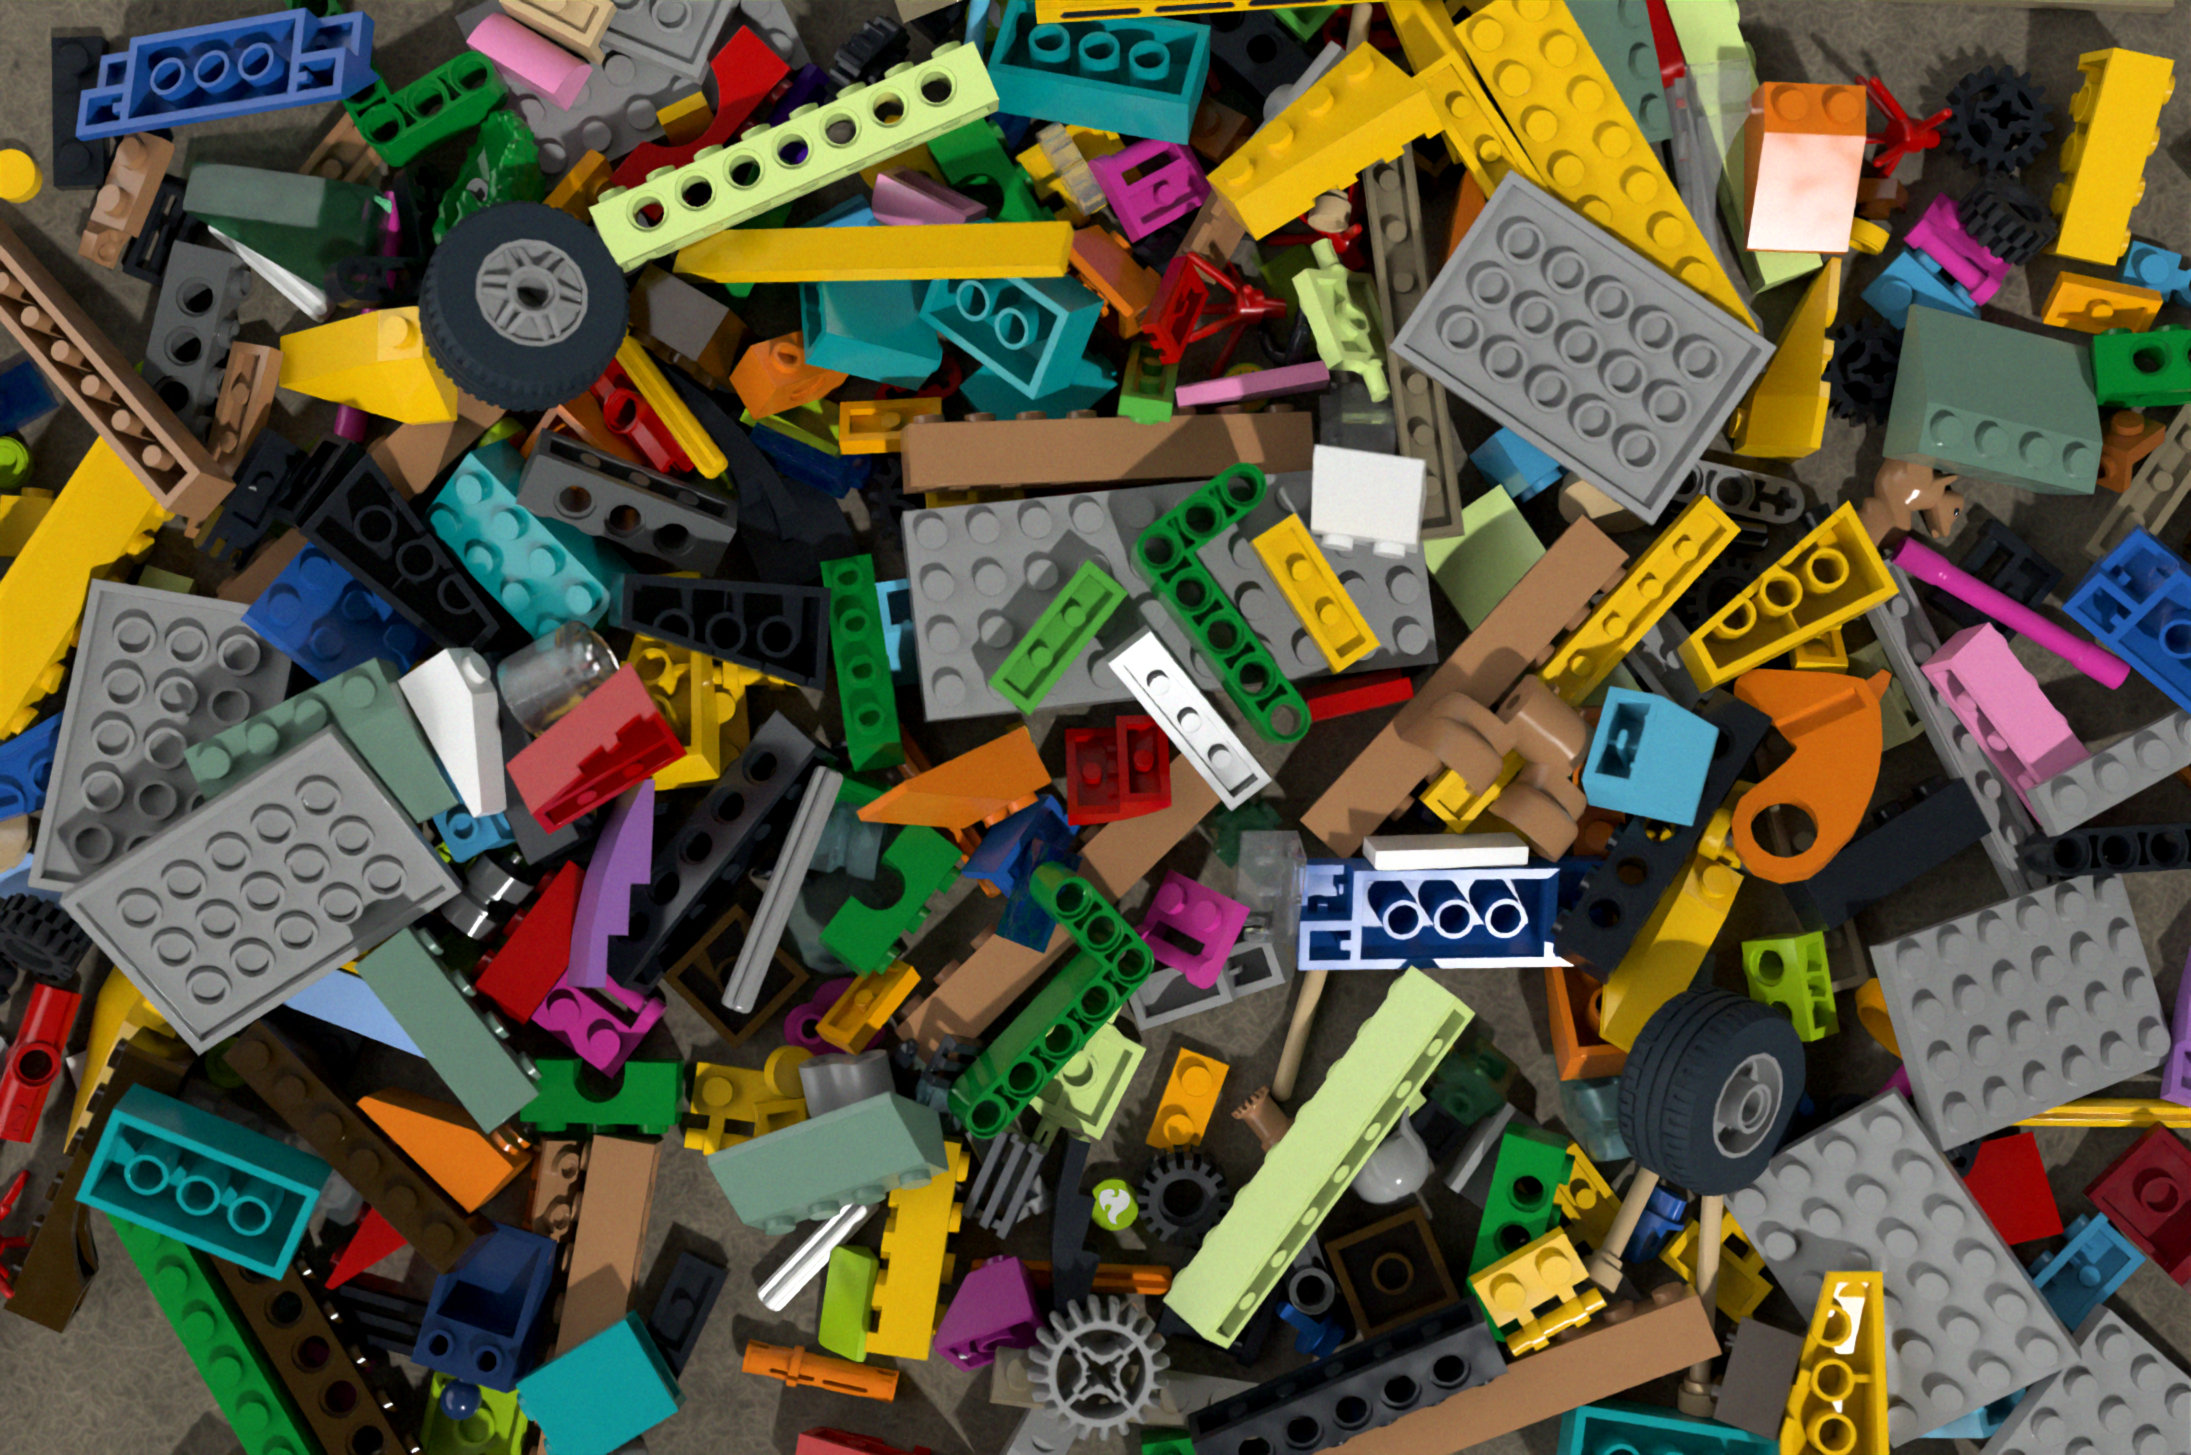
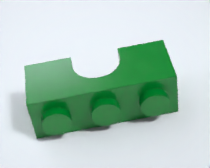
[926,117,1057,223]
[818,825,963,980]
[520,1055,685,1134]

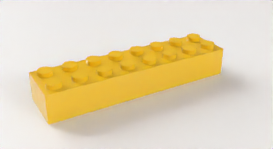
[1453,0,1760,333]

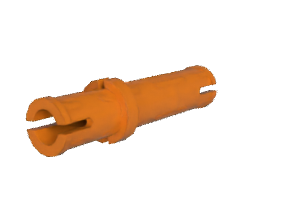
[742,1339,900,1404]

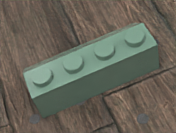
[1563,0,1674,145]
[353,923,543,1134]
[707,1091,949,1235]

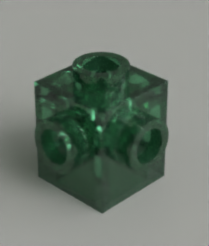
[1207,798,1294,882]
[1428,1034,1519,1128]

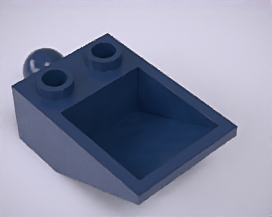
[410,1217,558,1420]

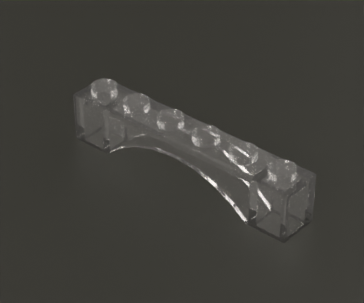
[1674,58,1766,373]

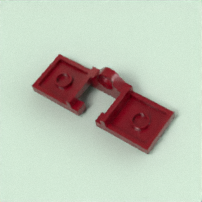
[2082,1121,2191,1296]

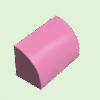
[466,12,593,112]
[872,165,988,226]

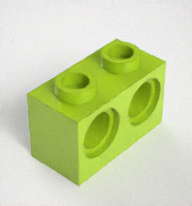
[1741,931,1840,1042]

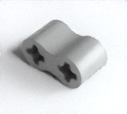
[798,1049,896,1118]

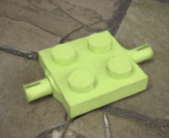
[1292,238,1392,402]
[1029,1006,1147,1148]

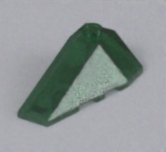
[182,160,393,292]

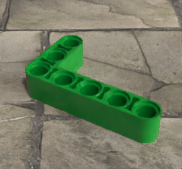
[283,0,509,167]
[1130,462,1311,745]
[947,861,1155,1139]

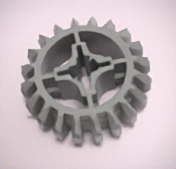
[1027,1295,1170,1441]

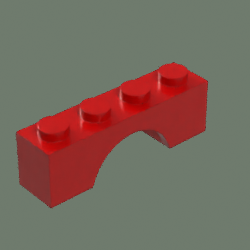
[609,25,795,221]

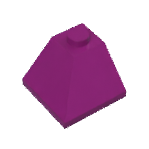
[932,1255,1055,1372]

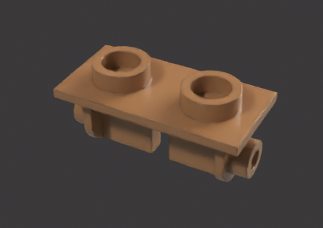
[1173,189,1246,286]
[521,1134,586,1243]

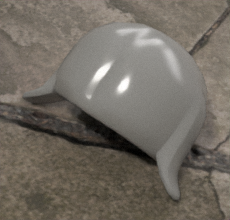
[1349,1106,1430,1206]

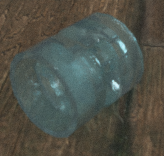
[808,807,888,881]
[1572,1075,1631,1161]

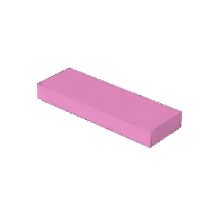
[1174,360,1330,411]

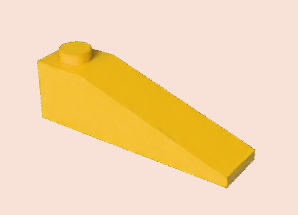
[279,306,458,425]

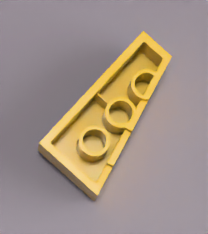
[1206,41,1444,241]
[2040,47,2175,266]
[1676,500,1900,694]
[864,1135,971,1361]

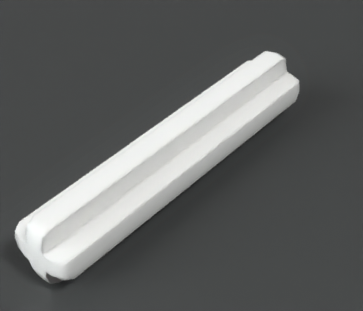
[208,210,336,323]
[757,1202,880,1311]

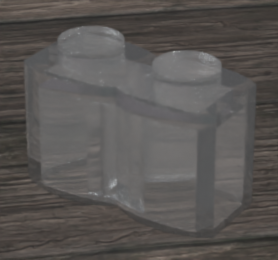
[1319,382,1396,456]

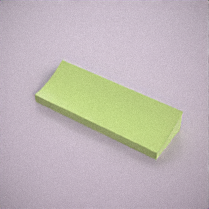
[1423,484,1643,781]

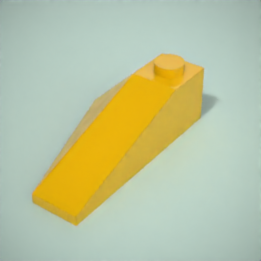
[1728,257,1842,464]
[618,571,720,785]
[1599,850,1744,1054]
[64,964,189,1154]
[1779,1271,1889,1455]

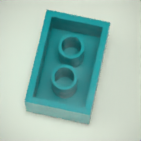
[918,218,1105,401]

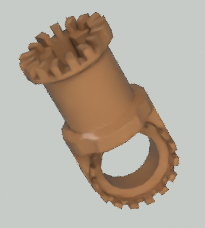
[1231,1084,1295,1154]

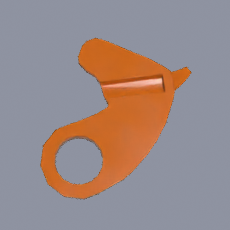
[1730,669,1892,884]

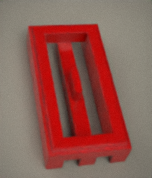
[1141,255,1209,365]

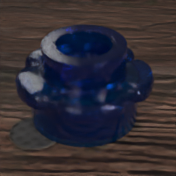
[834,447,883,489]

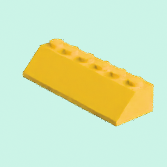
[0,435,176,742]

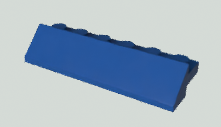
[75,8,381,141]
[2061,523,2191,714]
[1291,855,1607,970]

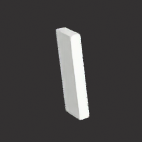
[1363,832,1529,870]

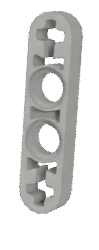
[1669,460,1805,527]

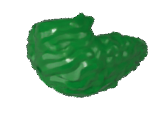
[432,109,546,246]

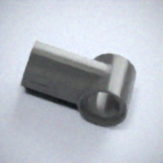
[1282,1232,1335,1315]

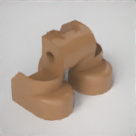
[1400,674,1596,862]

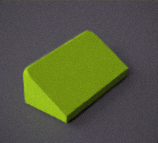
[818,1244,880,1362]

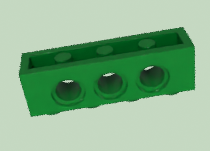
[2088,324,2191,409]
[820,554,906,772]
[1461,1120,1575,1343]

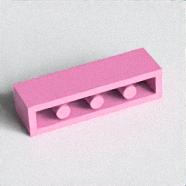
[1920,622,2092,826]

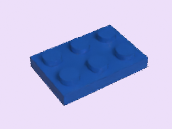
[240,541,433,683]

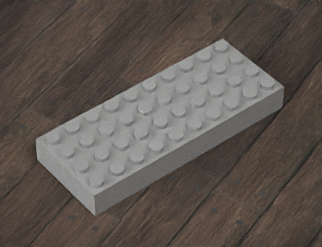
[900,470,1438,724]

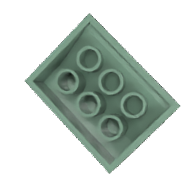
[1882,304,2103,497]
[183,657,461,825]

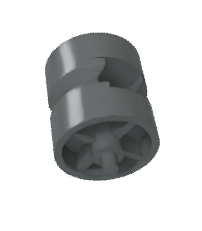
[438,849,537,944]

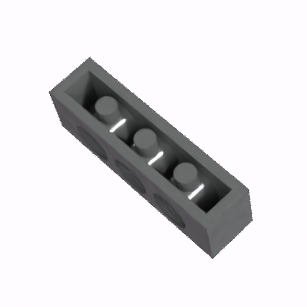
[141,240,252,447]
[515,427,738,577]

